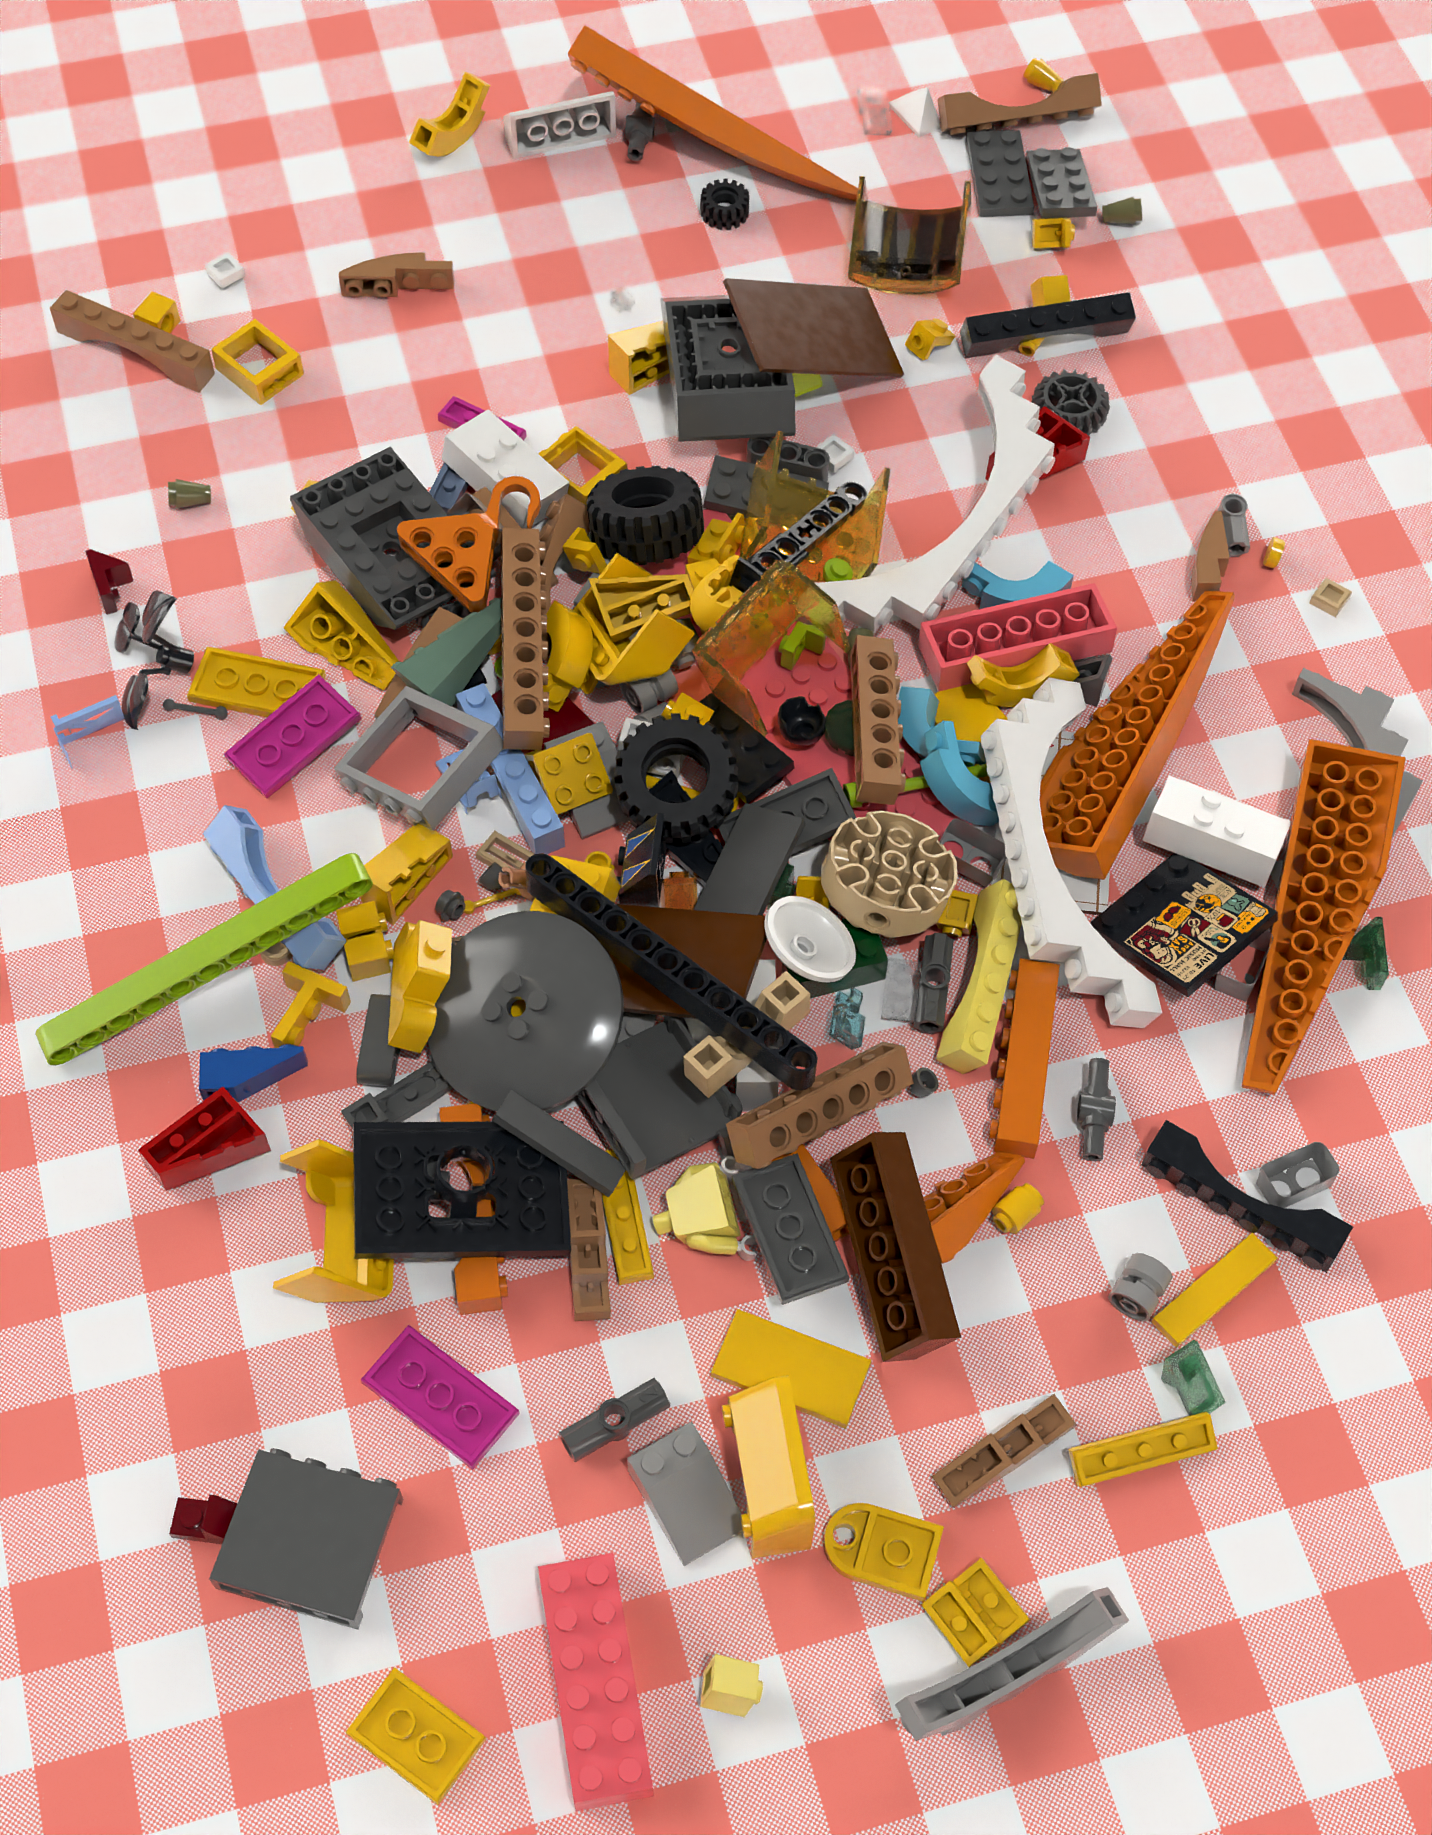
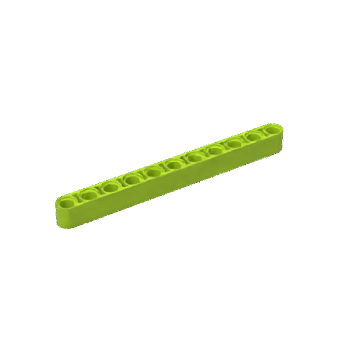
[35,853,373,1065]

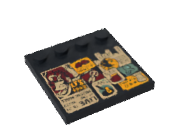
[1090,853,1278,997]

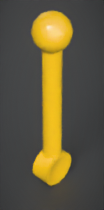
[463,888,521,914]

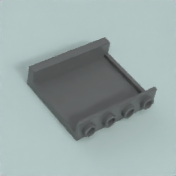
[209,1448,403,1630]

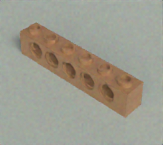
[850,635,906,805]
[726,1041,914,1169]

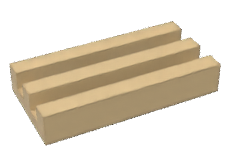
[476,830,534,873]

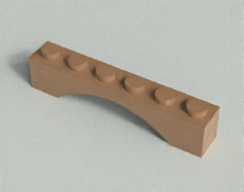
[937,73,1102,135]
[50,290,215,393]
[539,493,590,660]

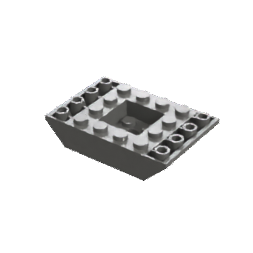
[660,295,796,442]
[290,446,496,630]

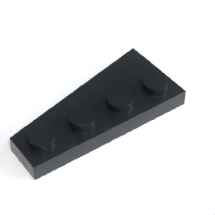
[627,770,723,887]

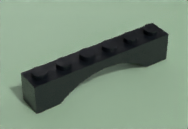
[960,292,1136,358]
[1141,1120,1353,1273]

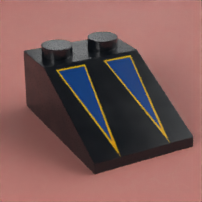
[616,813,667,907]

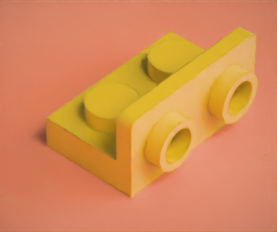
[687,513,748,565]

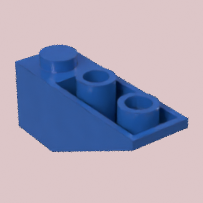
[199,1044,308,1102]

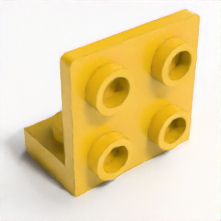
[525,733,613,815]

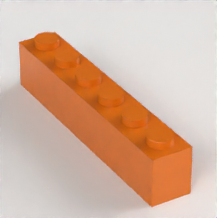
[989,958,1060,1159]

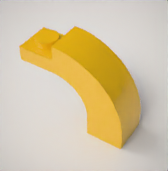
[409,72,490,157]
[543,600,593,712]
[967,643,1080,707]

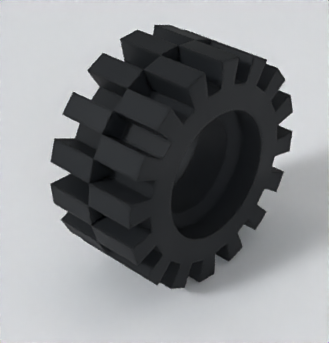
[700,179,750,230]

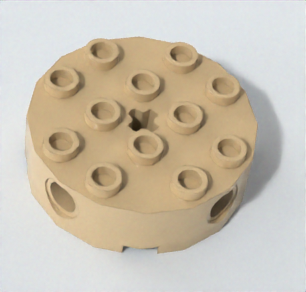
[821,810,958,938]

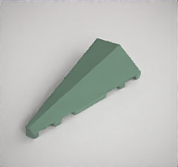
[391,598,502,706]

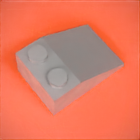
[544,721,630,840]
[627,1421,743,1566]

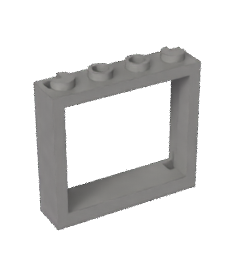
[334,686,503,830]

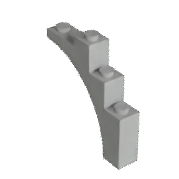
[1292,668,1423,839]
[895,1587,1129,1741]

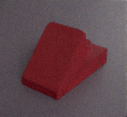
[85,549,133,615]
[169,1494,238,1545]

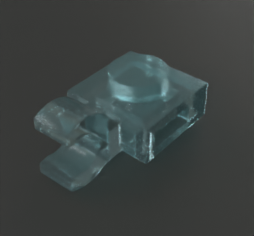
[829,987,866,1050]

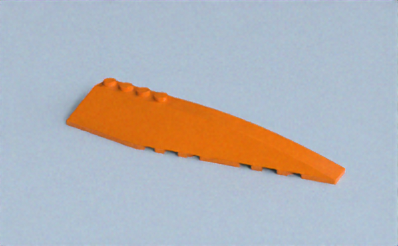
[568,25,864,203]
[1039,591,1235,880]
[1241,738,1406,1095]

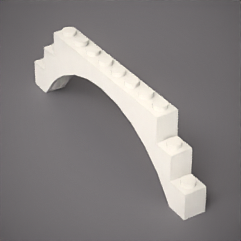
[796,355,1055,638]
[981,678,1162,1029]

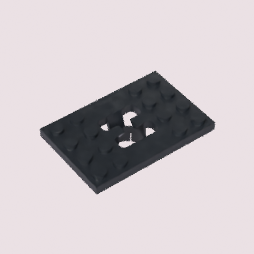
[353,1121,571,1259]

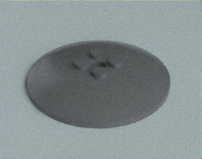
[428,911,624,1112]

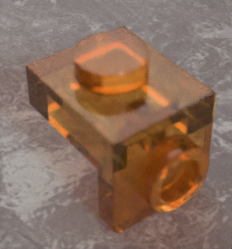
[663,871,698,910]

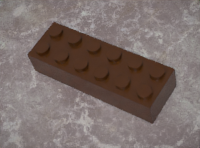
[830,1132,962,1362]

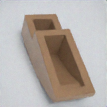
[1191,511,1230,601]

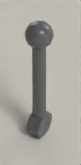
[163,699,228,720]

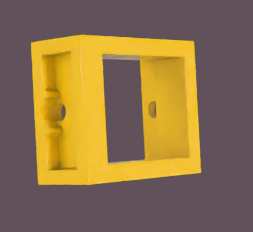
[211,319,304,405]
[539,426,627,505]

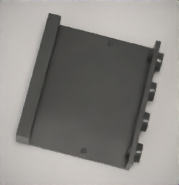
[577,1016,742,1180]

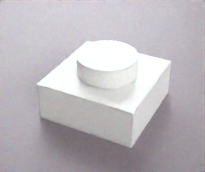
[205,252,245,288]
[816,434,855,473]

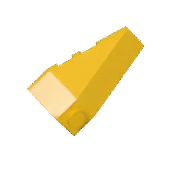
[283,580,400,691]

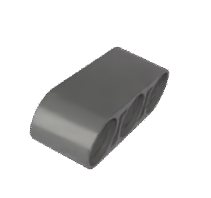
[746,437,830,482]
[357,994,400,1087]

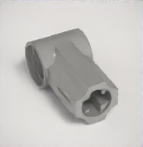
[1218,493,1250,557]

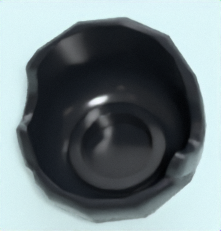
[778,696,827,746]

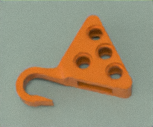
[397,476,541,613]

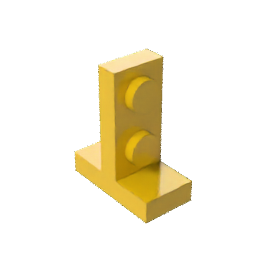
[271,961,351,1048]

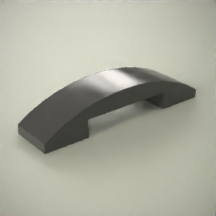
[341,1055,453,1129]

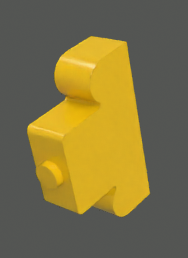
[388,920,452,1053]

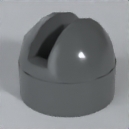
[478,862,505,890]
[910,1067,939,1098]

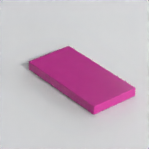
[224,674,362,799]
[361,1325,520,1470]

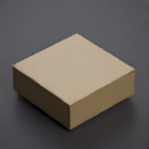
[1309,578,1352,618]

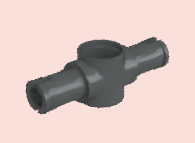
[625,102,655,161]
[1077,1058,1116,1162]

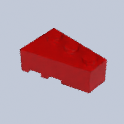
[985,406,1090,481]
[138,1086,271,1191]

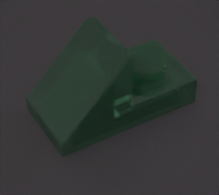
[1342,917,1389,990]
[1161,1340,1226,1416]

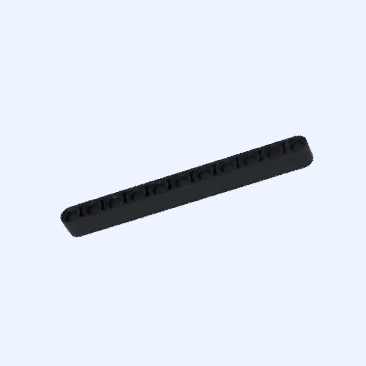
[525,853,818,1091]

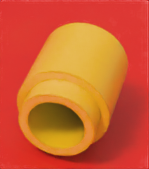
[992,1183,1044,1234]

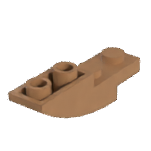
[338,252,455,297]

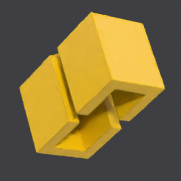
[336,901,394,982]

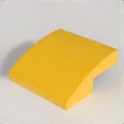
[921,1557,1031,1668]

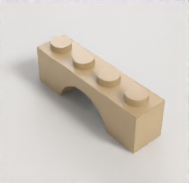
[683,971,810,1098]

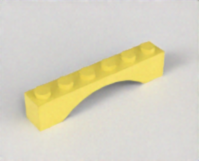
[936,879,1022,1074]

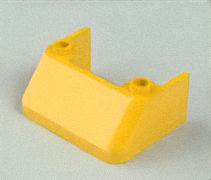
[573,553,695,685]
[273,1139,394,1303]
[722,1375,815,1559]

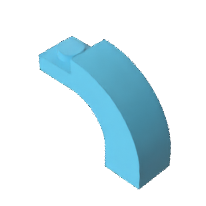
[962,561,1074,609]
[898,686,986,767]
[920,720,999,826]

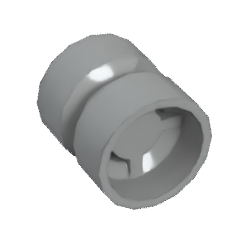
[620,669,679,714]
[1108,1253,1173,1321]

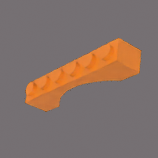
[439,1103,508,1315]

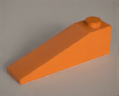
[923,1151,1025,1264]

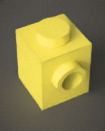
[700,1654,763,1717]

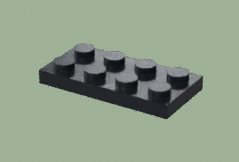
[694,693,795,803]

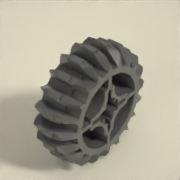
[1031,369,1110,436]

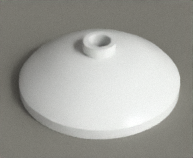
[764,896,856,982]

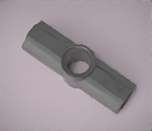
[914,933,954,1034]
[559,1378,670,1462]

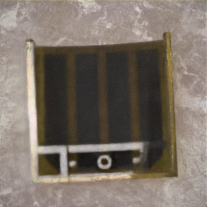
[848,176,972,295]

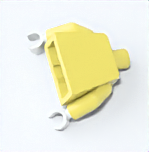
[653,1156,759,1261]

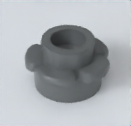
[435,890,465,921]

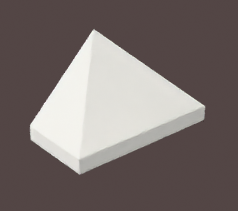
[888,87,941,138]

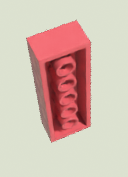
[919,583,1117,691]
[538,1553,654,1812]

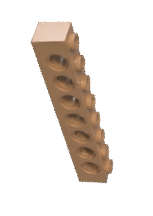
[501,527,550,750]

